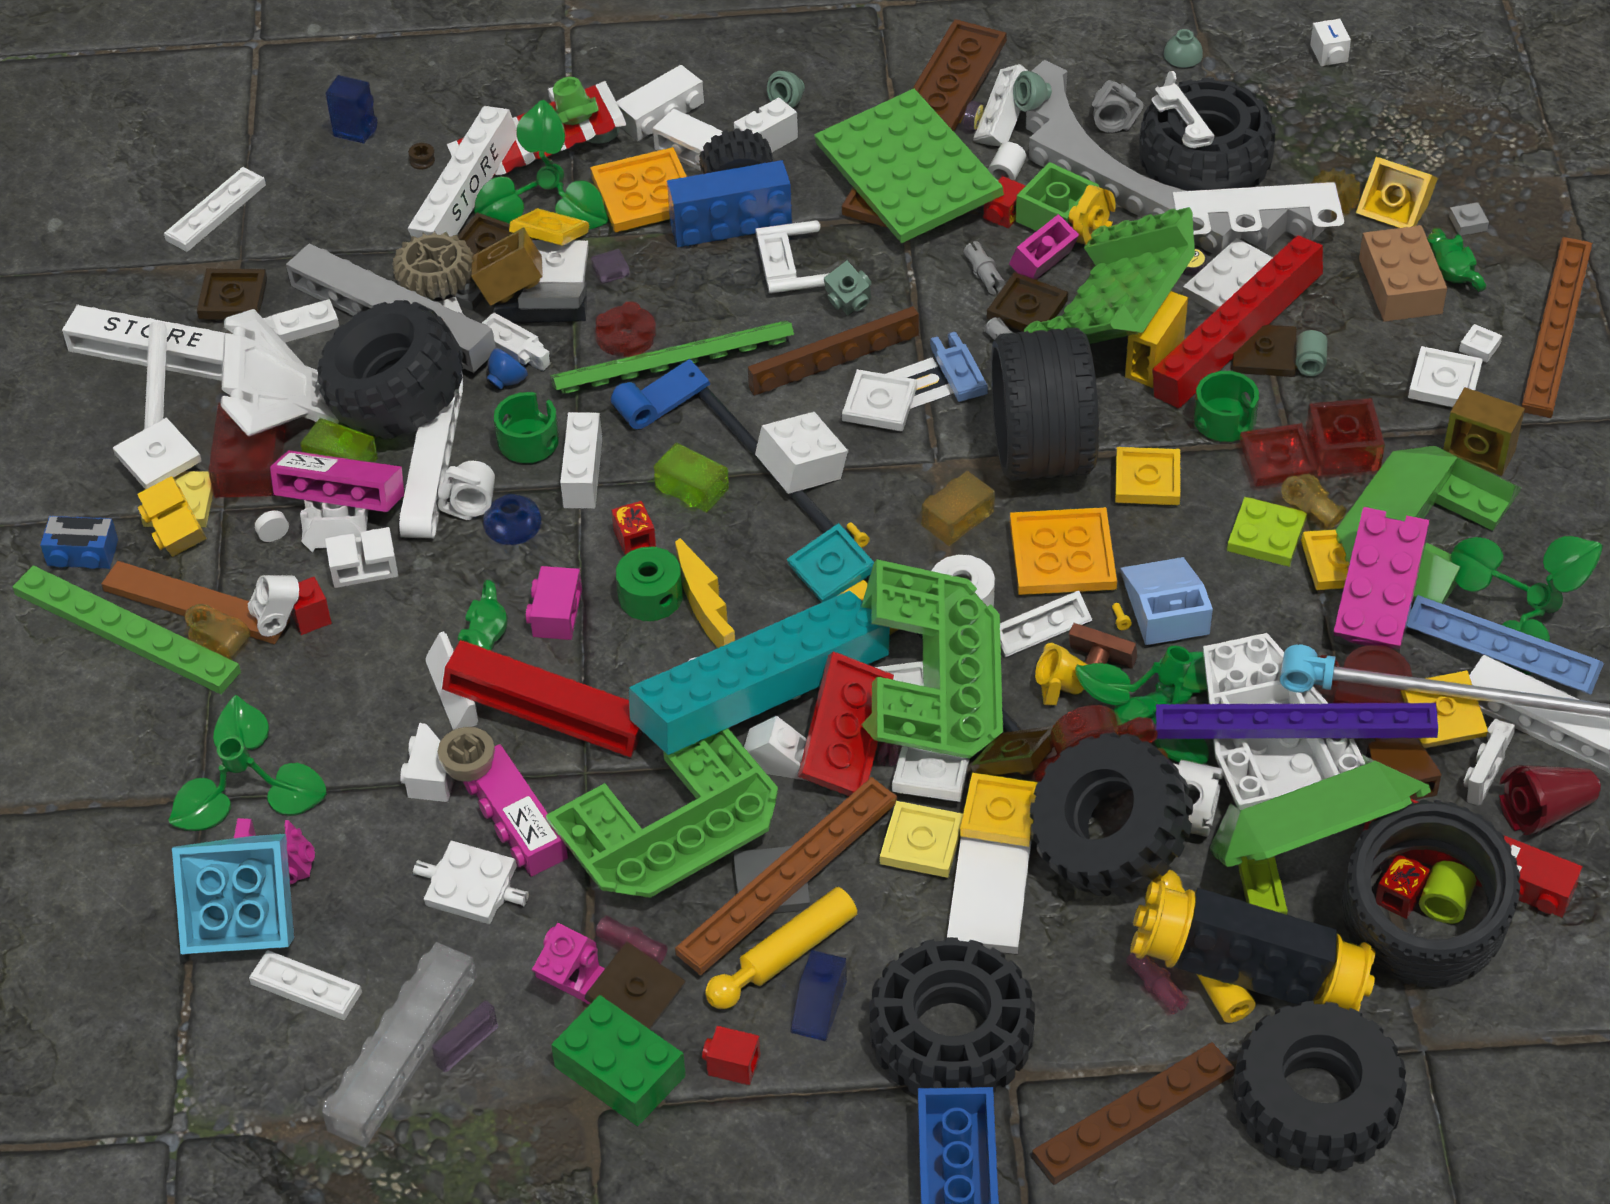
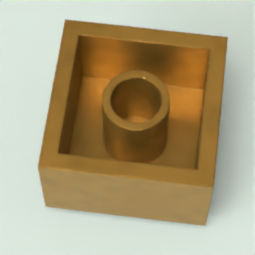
[471,227,543,306]
[1443,387,1525,476]

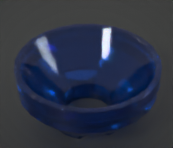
[483,494,542,545]

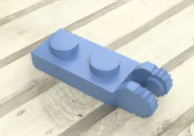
[930,332,988,402]

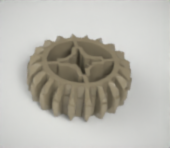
[392,231,473,301]

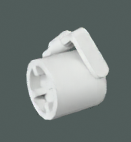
[437,461,495,520]

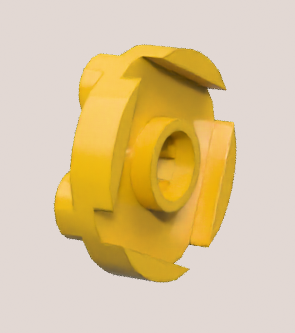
[1068,185,1116,245]

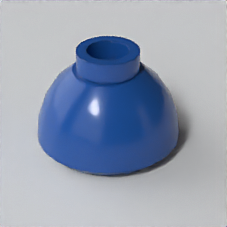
[486,348,528,390]

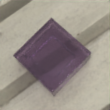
[591,249,630,283]

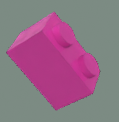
[1009,214,1079,280]
[526,566,582,640]

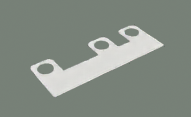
[1172,182,1344,235]

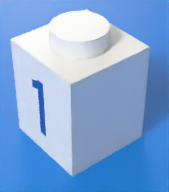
[1310,19,1351,66]

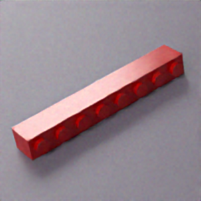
[1152,235,1323,408]

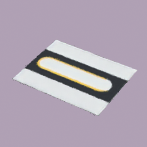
[887,358,954,409]

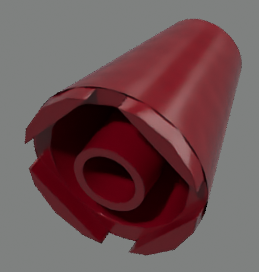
[1499,765,1601,835]

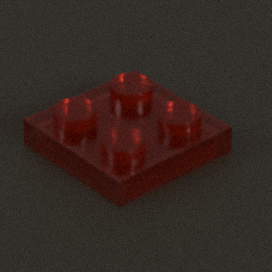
[1240,423,1319,487]

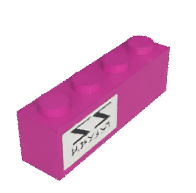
[270,450,404,512]
[463,744,568,877]

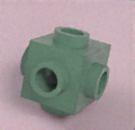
[824,260,872,315]

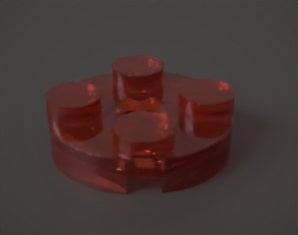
[596,302,656,357]

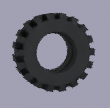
[699,128,774,174]

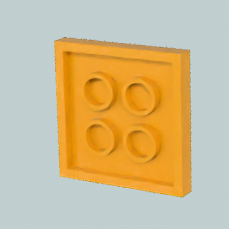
[590,147,687,232]
[1010,507,1117,595]

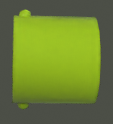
[1419,861,1477,924]

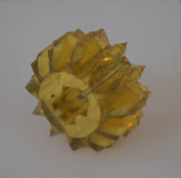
[1311,168,1361,216]

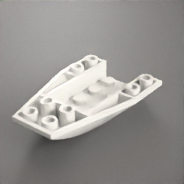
[1203,633,1365,810]

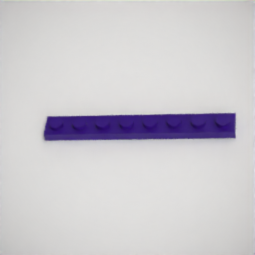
[1156,703,1438,739]

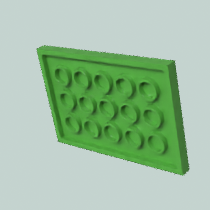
[814,88,1004,243]

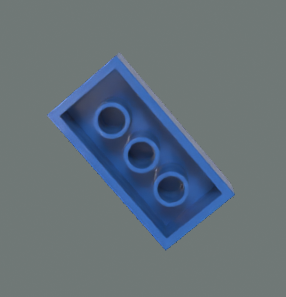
[667,160,792,248]
[918,1087,999,1204]

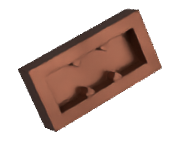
[1069,622,1137,669]

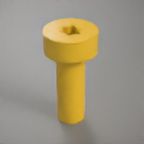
[846,522,870,548]
[1112,603,1132,630]

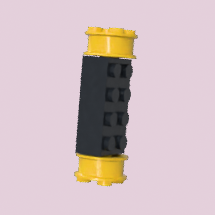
[1130,880,1375,1011]

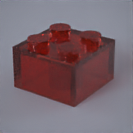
[1305,398,1385,476]

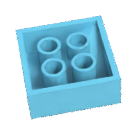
[172,834,294,954]

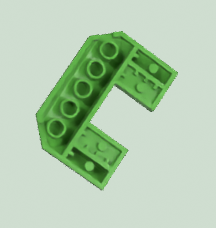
[1336,446,1522,604]
[861,559,1003,759]
[546,728,778,898]
[1210,755,1431,867]

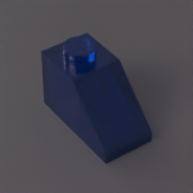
[791,950,847,1041]

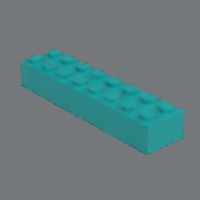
[629,590,890,755]

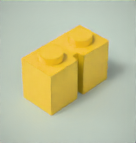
[137,476,207,557]

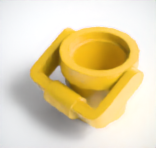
[1035,643,1088,706]

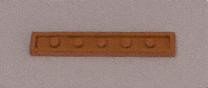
[101,561,290,644]

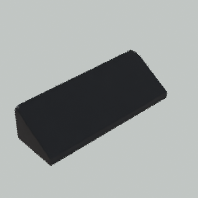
[494,296,587,323]

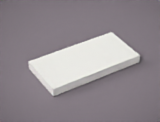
[947,836,1032,954]

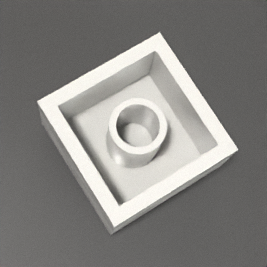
[755,412,848,494]

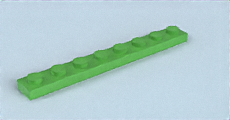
[550,320,794,393]
[12,565,241,694]

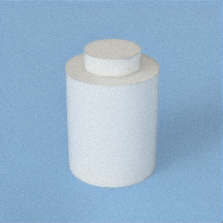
[988,142,1026,181]

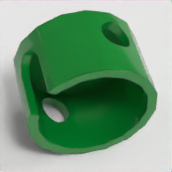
[1194,371,1259,442]
[494,392,559,463]
[616,547,683,621]

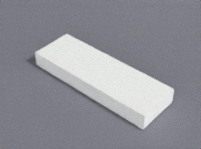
[249,950,362,1020]

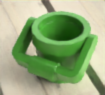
[553,77,599,125]

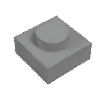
[1449,202,1489,236]

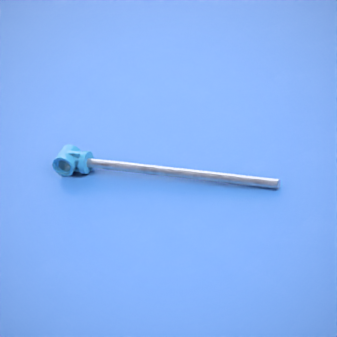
[1280,645,1610,718]

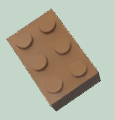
[1359,225,1447,322]

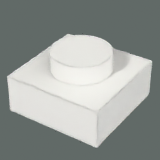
[1459,324,1502,363]

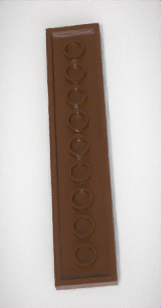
[841,19,1007,228]

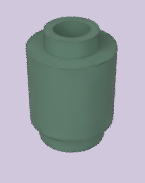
[1296,330,1328,376]

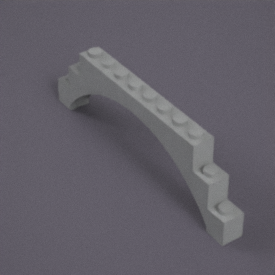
[1026,60,1332,256]

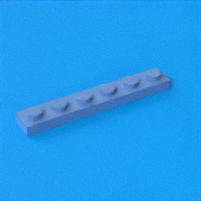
[1407,595,1604,695]

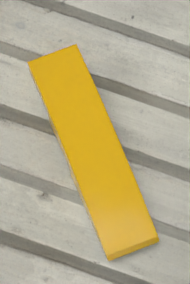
[675,539,735,648]

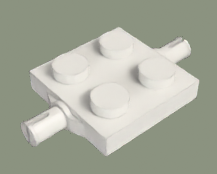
[413,841,529,924]

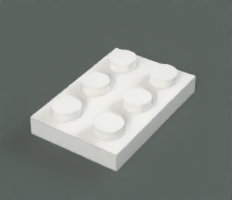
[1182,238,1273,312]

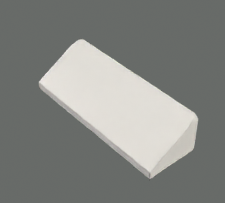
[973,64,1028,146]
[1000,591,1092,657]
[426,632,478,730]

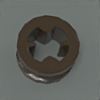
[408,143,435,170]

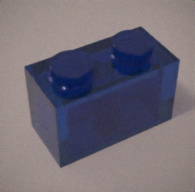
[325,75,378,144]

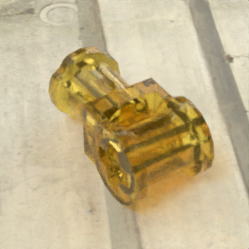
[1281,474,1347,530]

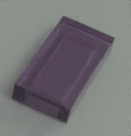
[432,1000,498,1073]

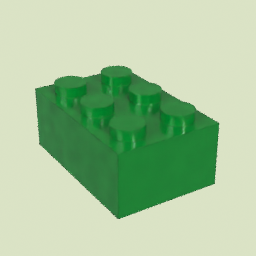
[551,995,686,1127]

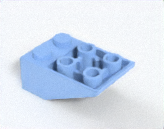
[1120,557,1213,645]

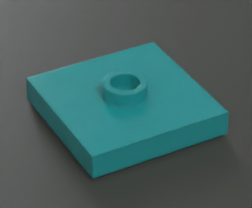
[787,523,874,603]

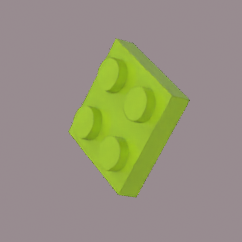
[1227,497,1307,567]

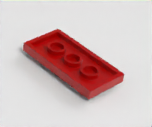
[798,651,894,796]

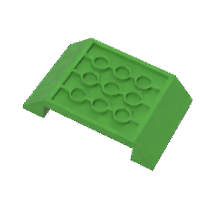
[1024,207,1195,344]

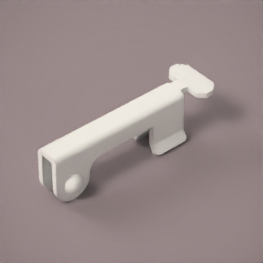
[1151,71,1214,148]

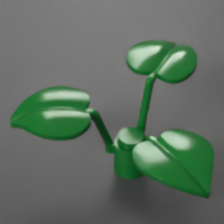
[474,100,609,229]
[1451,536,1603,675]
[1075,645,1209,765]
[168,695,327,831]

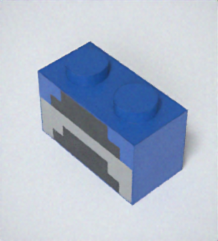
[40,516,118,569]

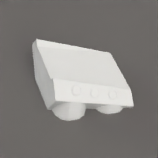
[300,500,369,553]

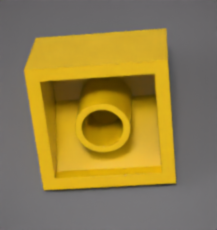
[1356,157,1438,228]

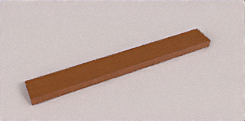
[1522,237,1592,418]
[675,777,897,975]

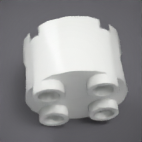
[1173,760,1223,837]

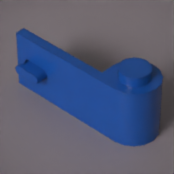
[611,359,710,429]

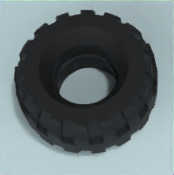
[1139,78,1275,191]
[317,300,463,439]

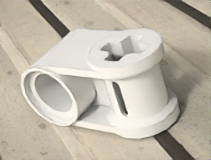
[247,575,299,636]

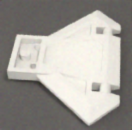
[221,309,339,437]

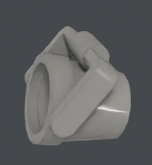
[1092,80,1144,133]

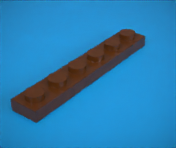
[748,306,919,396]
[1032,1042,1235,1185]

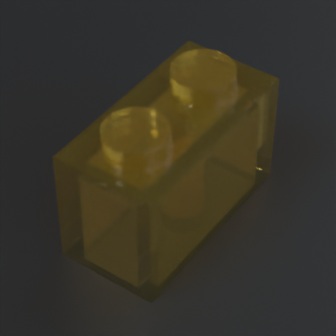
[922,471,995,546]

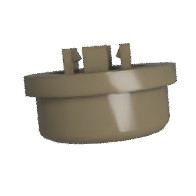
[437,727,495,782]

